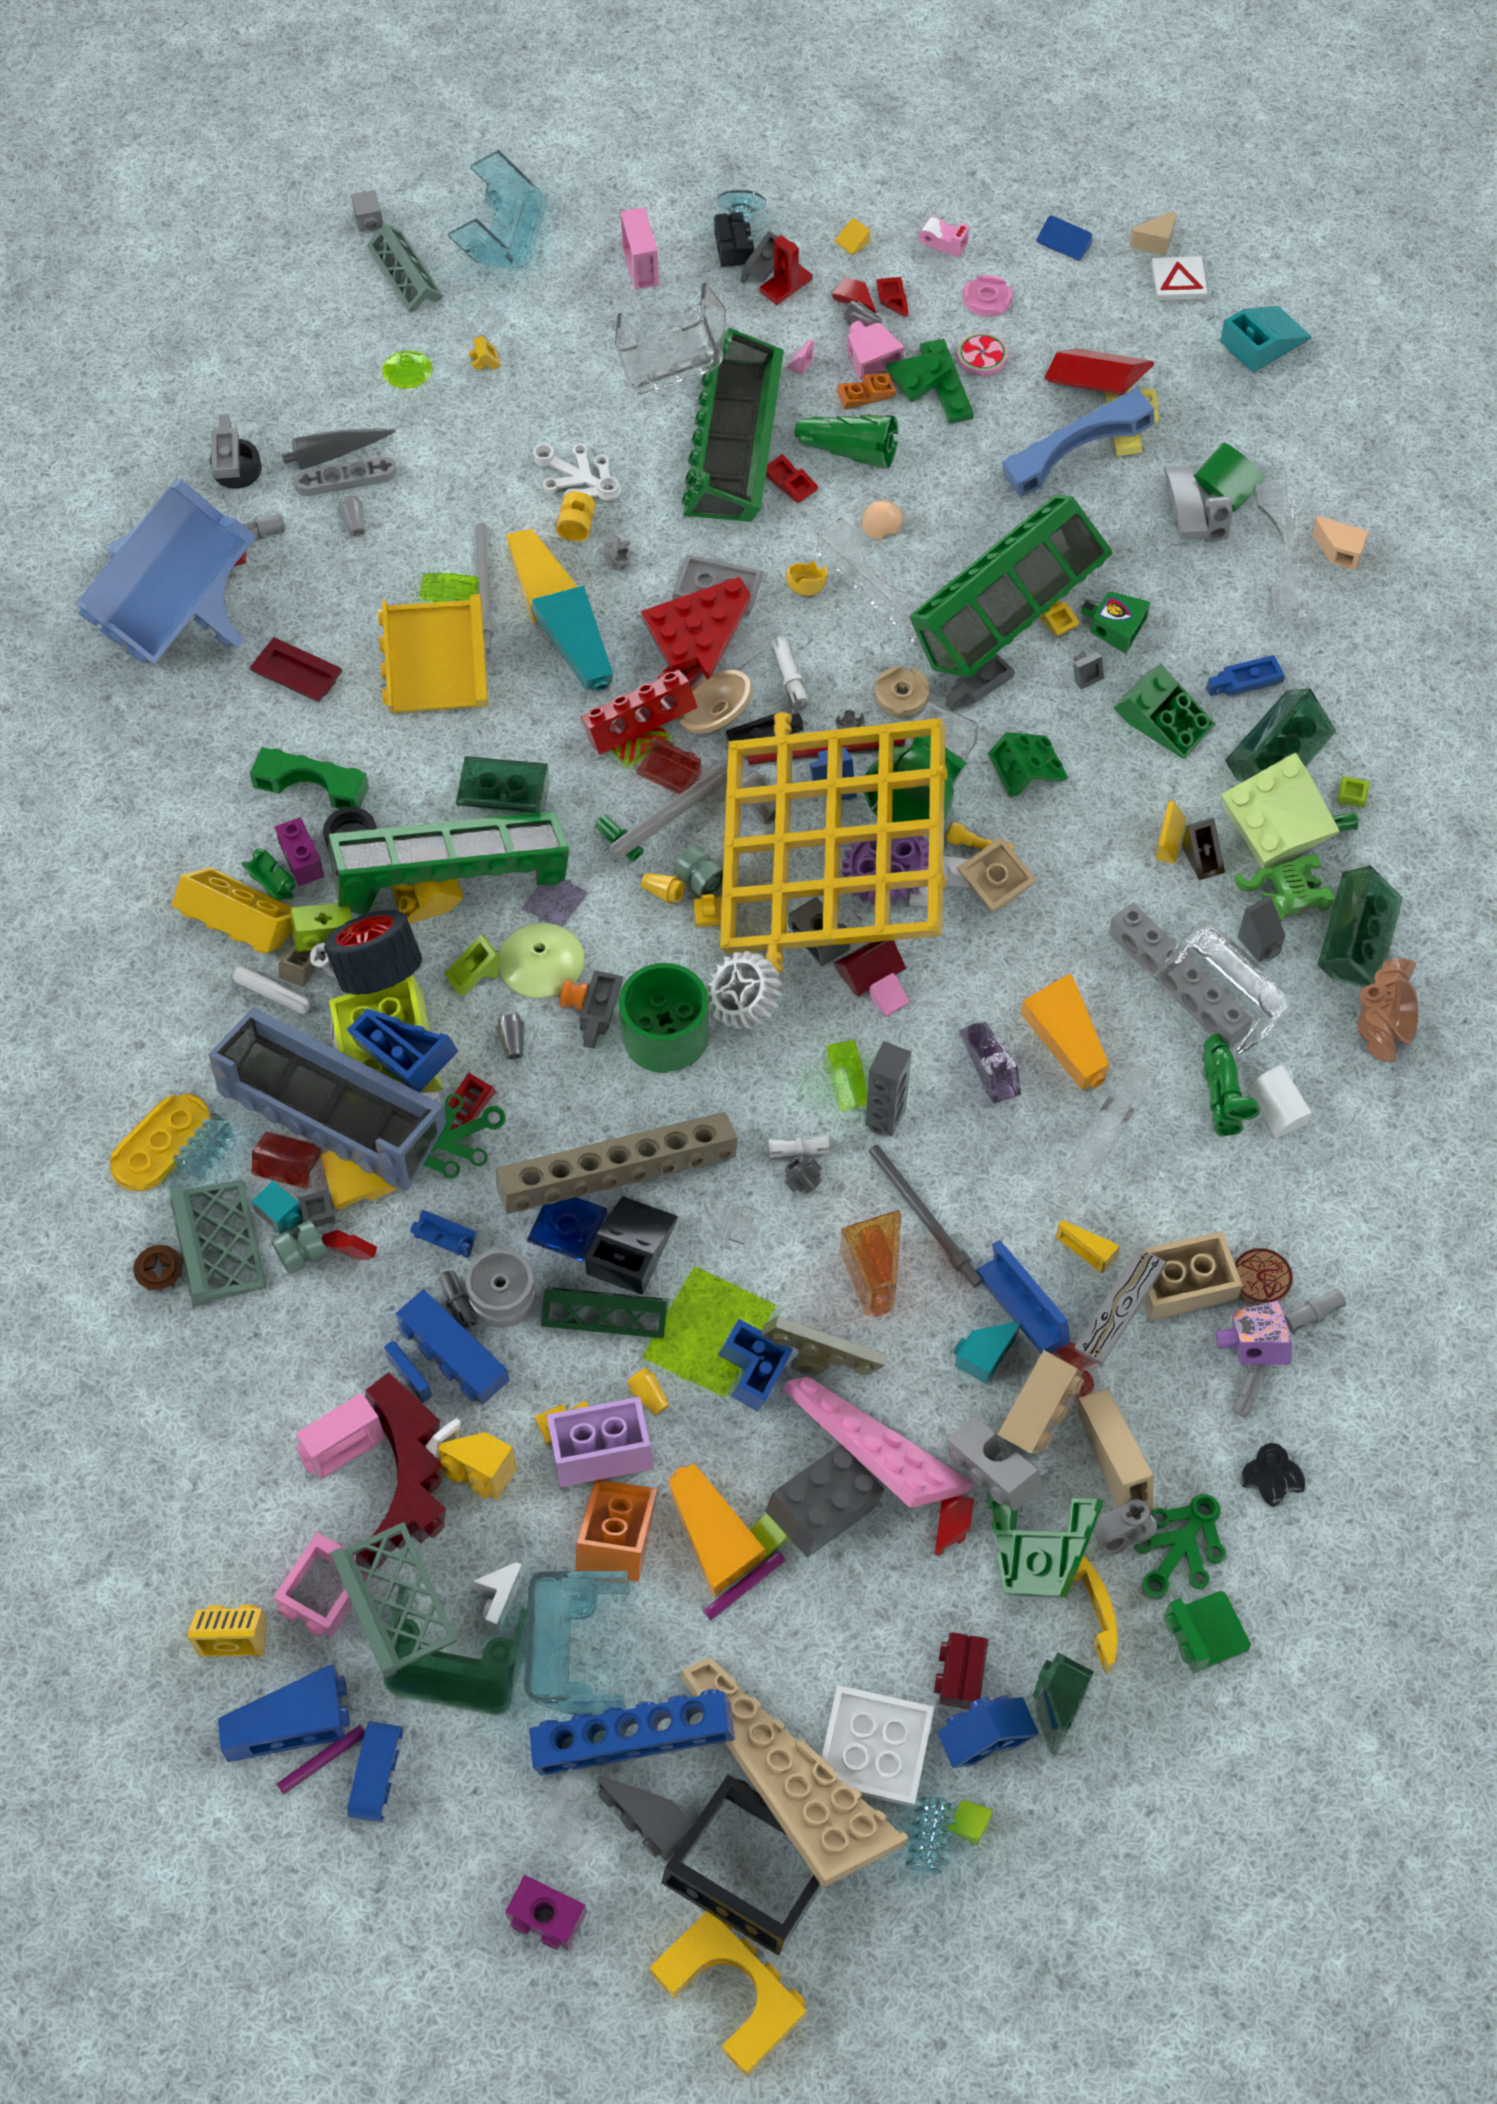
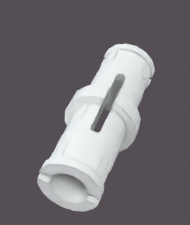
[768,1135,830,1159]

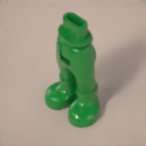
[1202,1033,1261,1136]

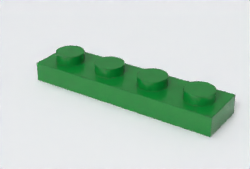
[919,338,974,424]

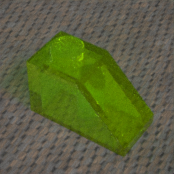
[825,1039,867,1111]

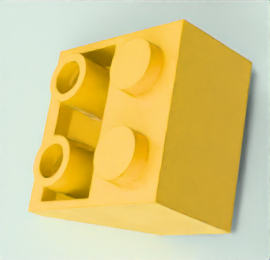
[391,846,464,923]
[437,1432,517,1500]

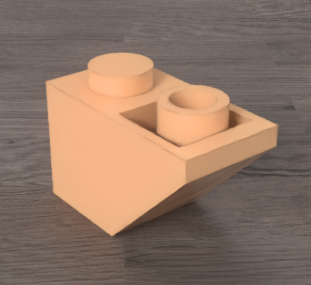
[1312,516,1369,570]

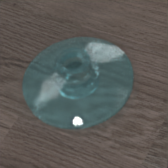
[717,190,766,217]

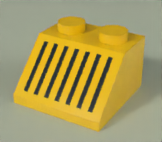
[188,1604,267,1657]

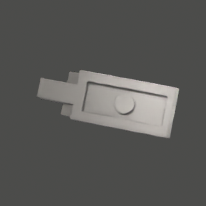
[211,414,240,479]

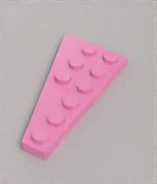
[783,1376,974,1508]

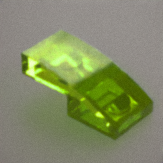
[419,573,479,602]

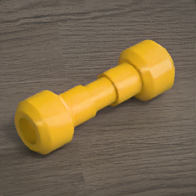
[945,821,1014,851]

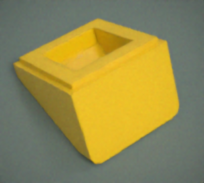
[835,218,870,255]

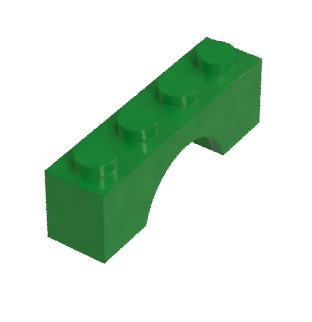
[250,747,369,809]

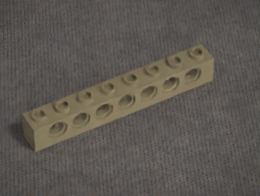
[496,1112,738,1214]

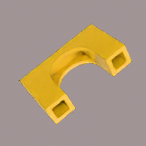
[649,1912,807,2077]

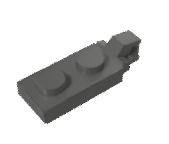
[945,654,1015,712]
[579,970,623,1049]

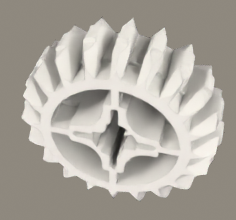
[705,951,782,1030]

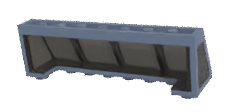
[208,1007,447,1191]

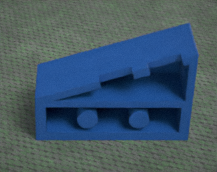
[347,1009,459,1093]

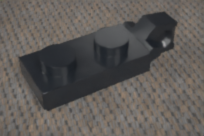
[725,713,803,741]

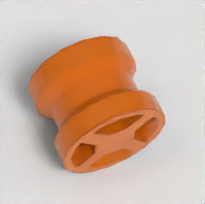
[560,979,589,1012]

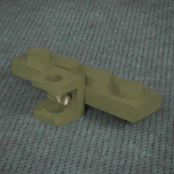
[761,1316,887,1375]

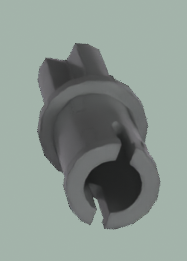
[439,1270,478,1329]

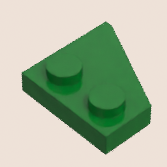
[885,351,954,402]

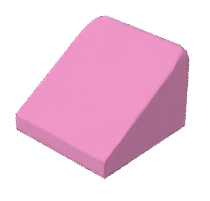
[786,339,814,374]
[869,973,910,1017]

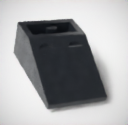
[585,1196,678,1295]

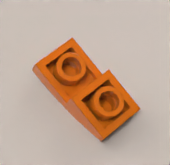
[836,373,896,410]

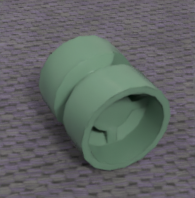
[673,845,723,898]
[271,1220,328,1274]

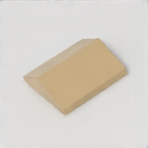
[957,837,1037,912]

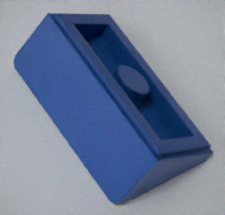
[1036,215,1093,261]

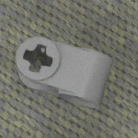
[1093,1499,1157,1556]

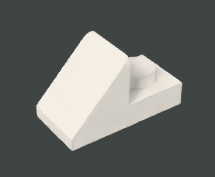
[473,1562,524,1633]

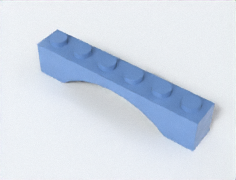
[1002,388,1155,497]

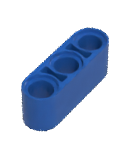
[347,1721,403,1823]

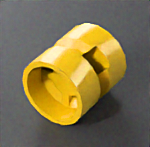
[556,491,596,542]

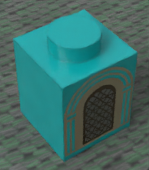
[251,1181,302,1234]

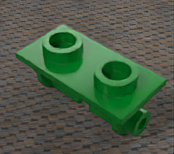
[241,848,296,900]

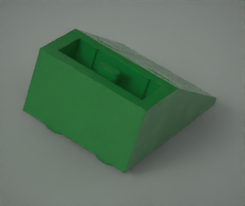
[1113,664,1216,759]

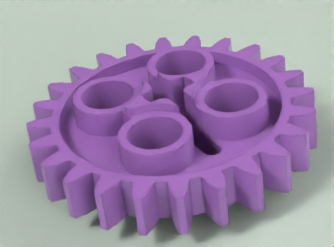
[842,822,929,905]

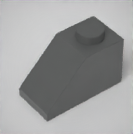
[1238,896,1286,962]

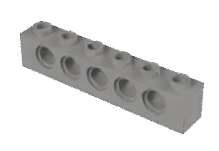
[1109,902,1253,1049]

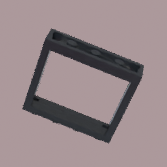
[661,1774,822,1956]

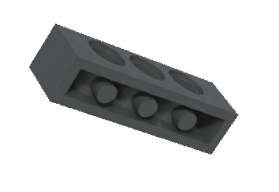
[865,1041,912,1136]

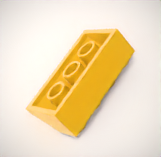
[171,867,293,954]

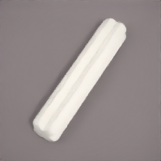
[233,966,312,1014]

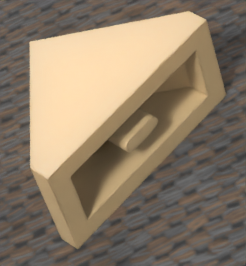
[1129,211,1177,255]

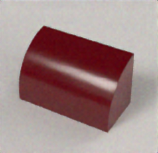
[834,940,906,996]

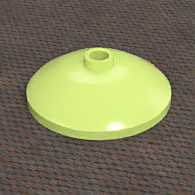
[499,923,584,998]

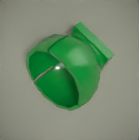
[864,736,967,822]

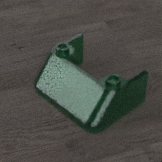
[383,1586,531,1716]

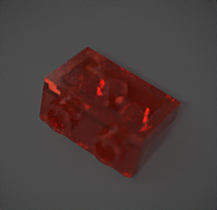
[637,737,702,795]
[251,1131,322,1189]

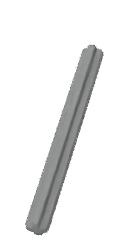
[609,761,728,859]

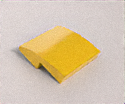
[321,1136,397,1209]

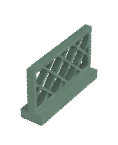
[170,1180,266,1307]
[330,1522,457,1679]

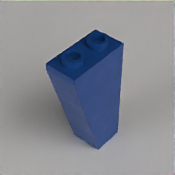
[218,1665,350,1762]

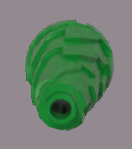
[794,415,899,469]

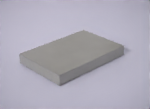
[672,555,764,616]

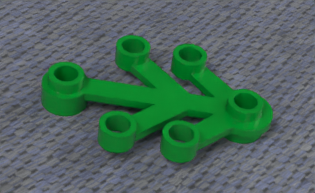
[398,1094,506,1179]
[1134,1494,1226,1600]

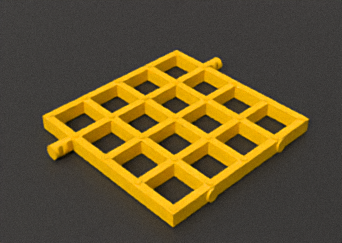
[720,712,947,974]

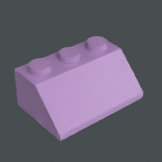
[547,1397,654,1487]

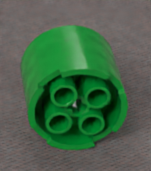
[619,963,709,1073]

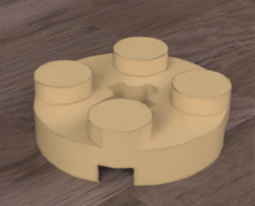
[875,666,929,718]

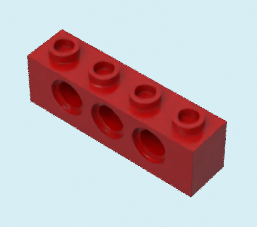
[580,670,698,755]

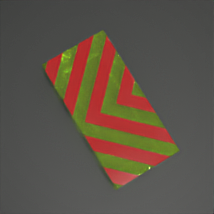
[610,726,670,769]

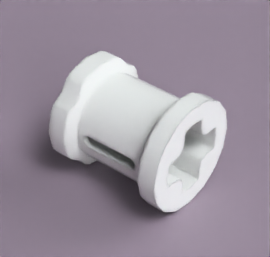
[310,943,336,977]

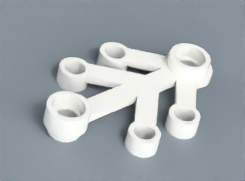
[533,443,622,501]

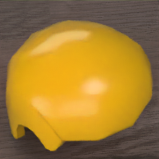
[786,561,828,597]

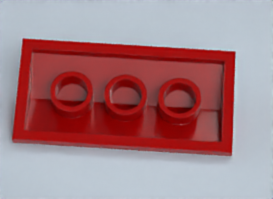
[1044,348,1154,395]

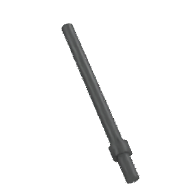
[869,1145,983,1288]

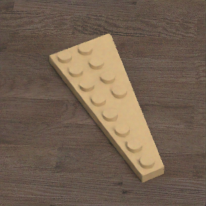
[680,1657,909,1888]

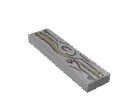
[1074,1247,1166,1366]

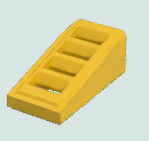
[1056,1220,1120,1273]

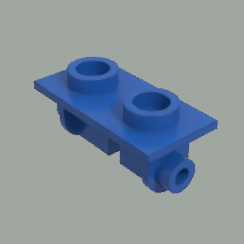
[410,1210,477,1258]

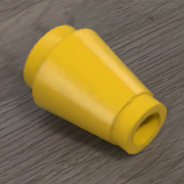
[641,872,685,904]
[627,1368,670,1416]

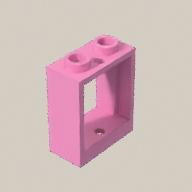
[620,207,659,289]
[296,1392,385,1480]
[273,1532,371,1637]

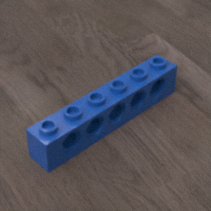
[529,1689,736,1776]

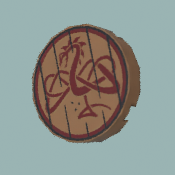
[1235,1248,1293,1305]

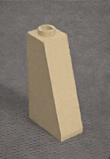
[1079,1389,1154,1515]

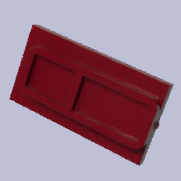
[250,637,342,702]

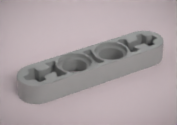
[295,457,396,496]

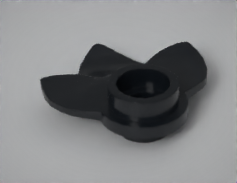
[1241,1443,1305,1507]

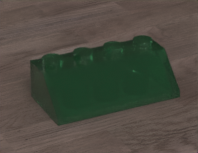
[1225,688,1336,782]
[1318,865,1403,988]

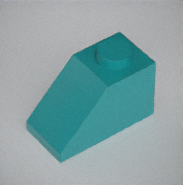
[953,1322,1020,1384]

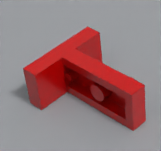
[759,235,813,305]

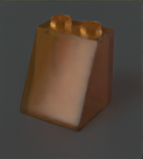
[840,1210,901,1317]

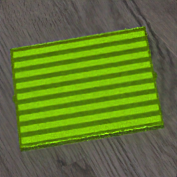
[642,1266,776,1398]

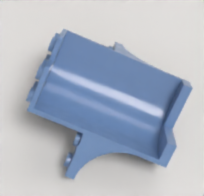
[75,478,257,664]

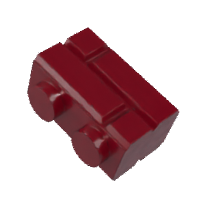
[934,1632,989,1709]

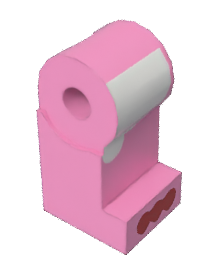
[918,217,970,257]

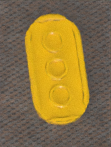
[110,1093,211,1192]

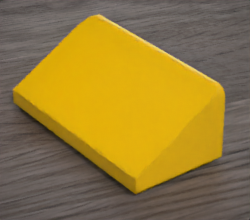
[1155,800,1186,864]

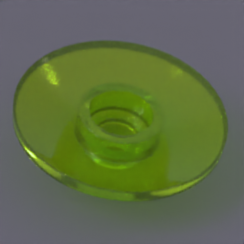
[382,350,433,389]

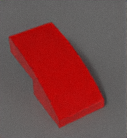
[766,453,819,503]

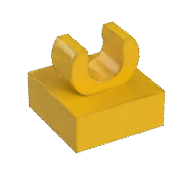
[469,335,501,370]
[693,894,722,928]

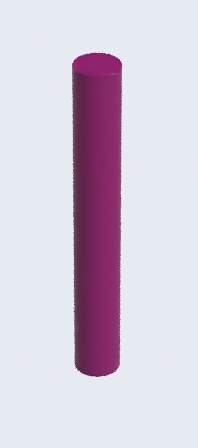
[703,1551,786,1621]
[276,1724,365,1795]

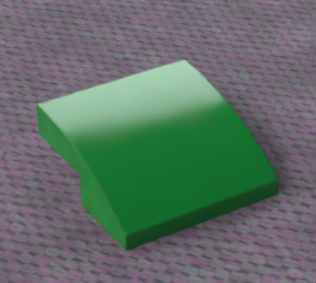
[1193,442,1266,512]

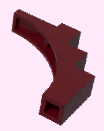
[355,1372,446,1575]

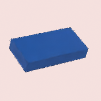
[384,1340,432,1403]

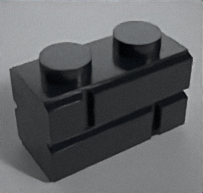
[714,212,754,267]

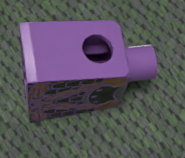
[1216,1301,1292,1365]

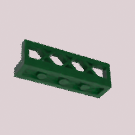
[541,1287,670,1339]

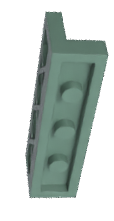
[367,223,443,312]

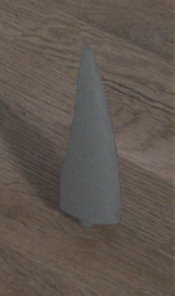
[282,428,396,470]

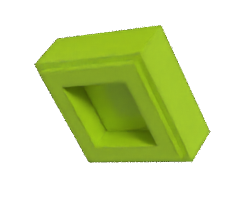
[1337,776,1370,808]

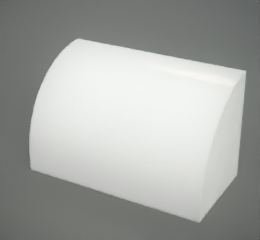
[1247,1065,1312,1138]

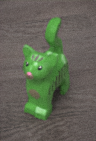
[1234,854,1335,922]

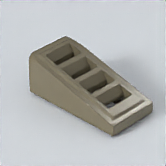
[278,944,325,987]

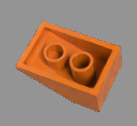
[575,1480,657,1582]

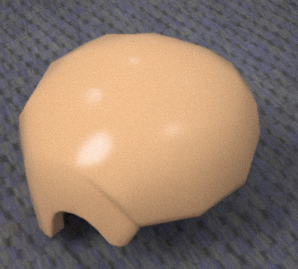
[861,500,904,539]

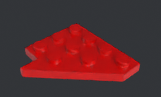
[641,576,751,680]

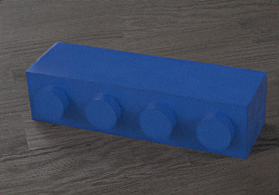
[396,1289,510,1405]

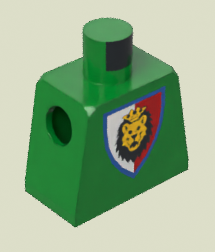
[1081,592,1151,653]

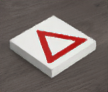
[1151,256,1208,301]

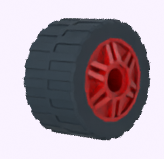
[324,910,423,995]

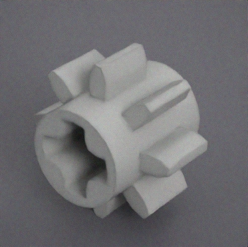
[599,536,634,571]

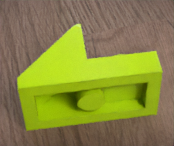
[444,934,499,996]

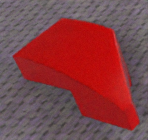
[876,276,909,317]
[831,278,876,313]
[321,1229,377,1260]
[934,1496,974,1556]

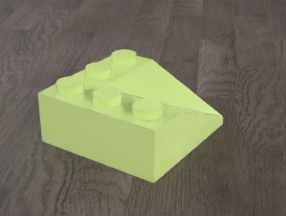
[1221,753,1340,869]

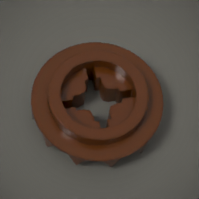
[133,1245,184,1292]

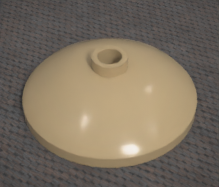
[677,670,753,734]

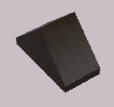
[1181,818,1225,880]

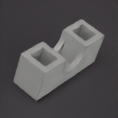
[947,1416,1043,1511]

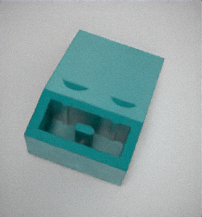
[1220,306,1311,373]

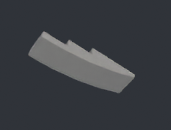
[1165,466,1208,539]

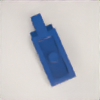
[1206,655,1285,696]

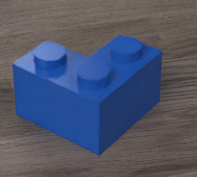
[718,1319,793,1412]
[937,1695,1039,1768]

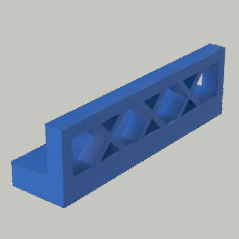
[976,1240,1070,1354]

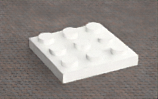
[821,1685,934,1807]

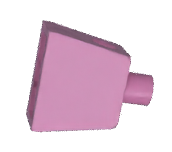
[847,321,904,380]

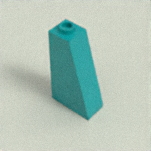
[532,585,613,691]

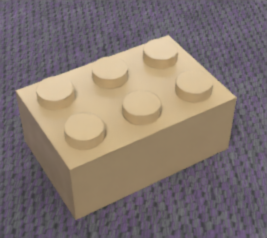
[1134,1231,1243,1321]
[997,1350,1085,1455]

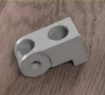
[1204,496,1232,542]

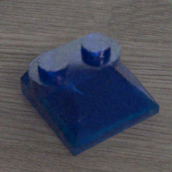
[527,1197,607,1262]

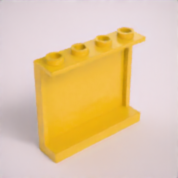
[378,594,489,713]

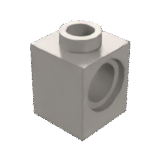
[351,190,383,232]

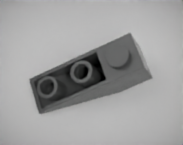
[597,1776,694,1861]

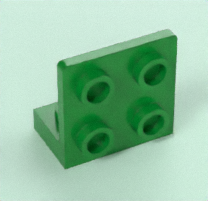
[988,732,1068,797]

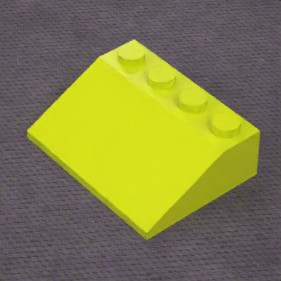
[329,975,443,1103]

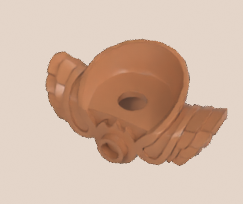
[1358,958,1418,1062]

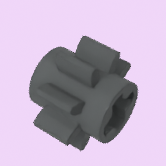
[784,1156,822,1194]

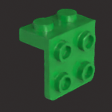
[1164,1591,1251,1674]

